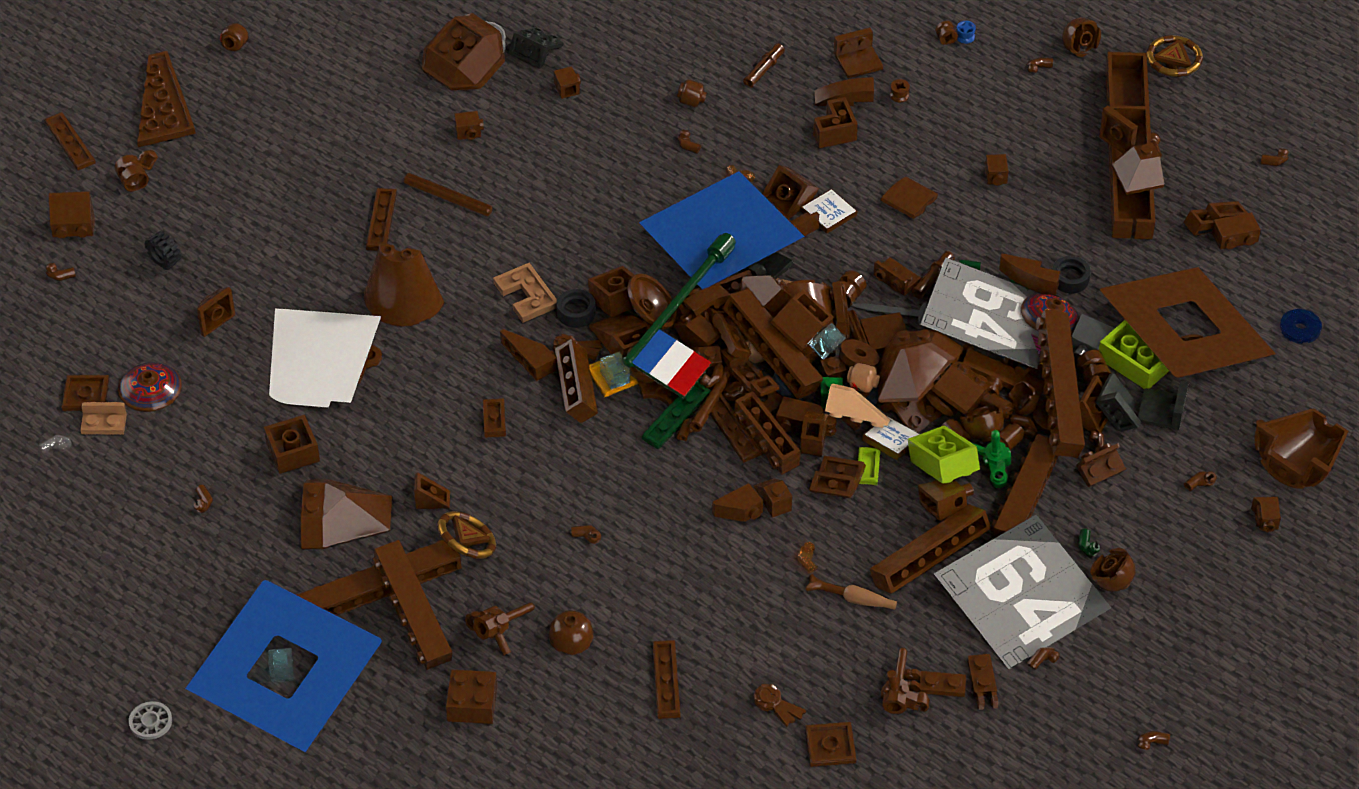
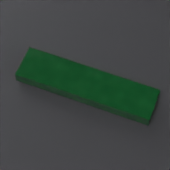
[642,382,711,450]

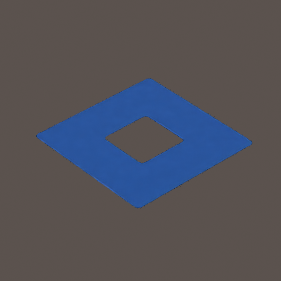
[185,580,382,752]

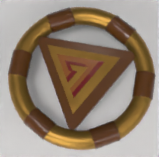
[1146,35,1203,77]
[438,511,496,559]

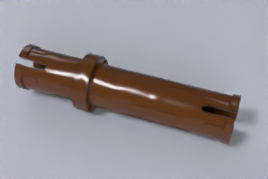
[743,43,785,88]
[912,251,955,299]

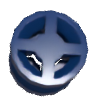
[957,21,976,44]

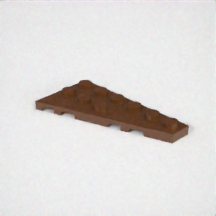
[137,51,196,147]

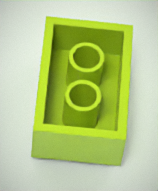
[1099,320,1169,389]
[907,425,980,483]

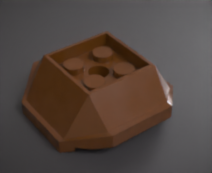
[422,13,505,90]

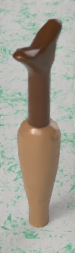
[805,574,897,610]

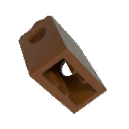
[918,480,974,520]

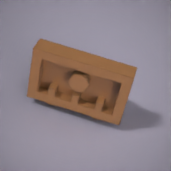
[80,402,127,434]

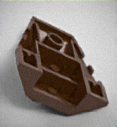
[878,329,963,403]
[301,479,392,549]

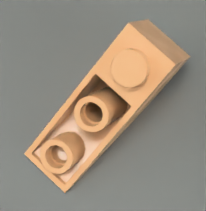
[825,384,890,428]

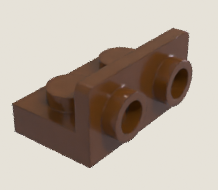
[874,257,921,296]
[1076,443,1126,487]

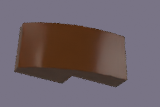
[683,285,730,316]

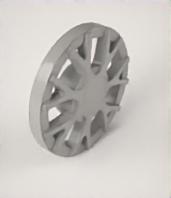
[129,702,172,740]

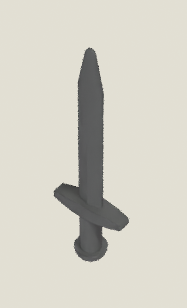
[852,303,926,325]

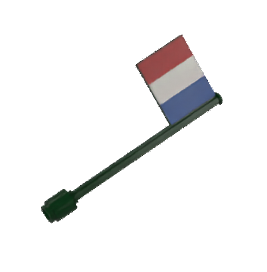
[622,233,736,399]

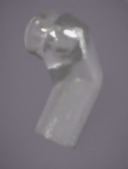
[39,435,71,453]

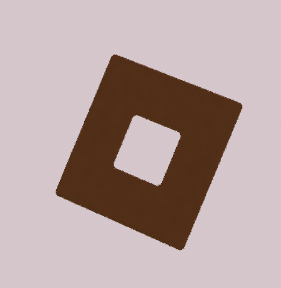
[1100,267,1276,378]

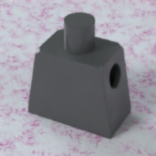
[1071,314,1115,362]

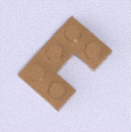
[493,263,557,323]

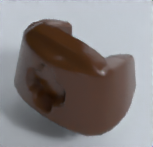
[138,150,158,170]

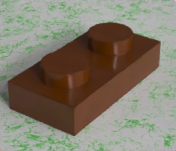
[483,398,506,438]

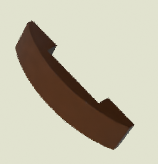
[720,348,779,397]

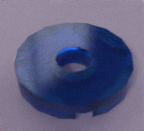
[1280,309,1322,344]

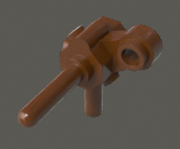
[465,603,535,656]
[881,647,930,714]

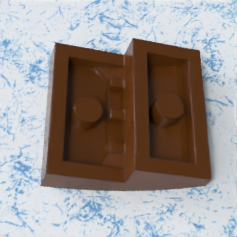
[881,176,938,219]
[809,456,866,498]

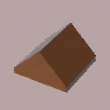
[1079,375,1108,432]

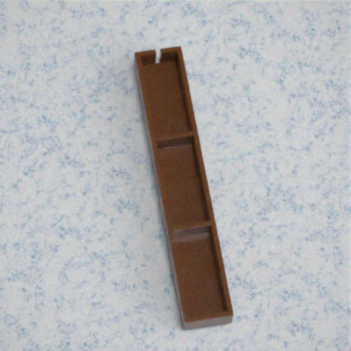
[1105,52,1155,239]

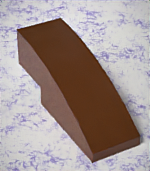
[815,77,874,106]
[999,253,1060,296]

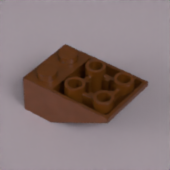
[589,312,651,367]

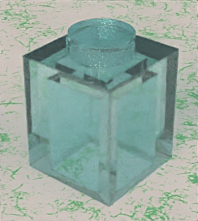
[810,323,846,359]
[600,352,630,389]
[269,648,294,683]

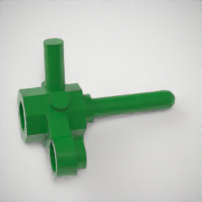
[972,430,1011,488]

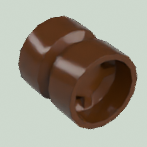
[114,155,149,192]
[832,270,867,308]
[1077,350,1111,387]

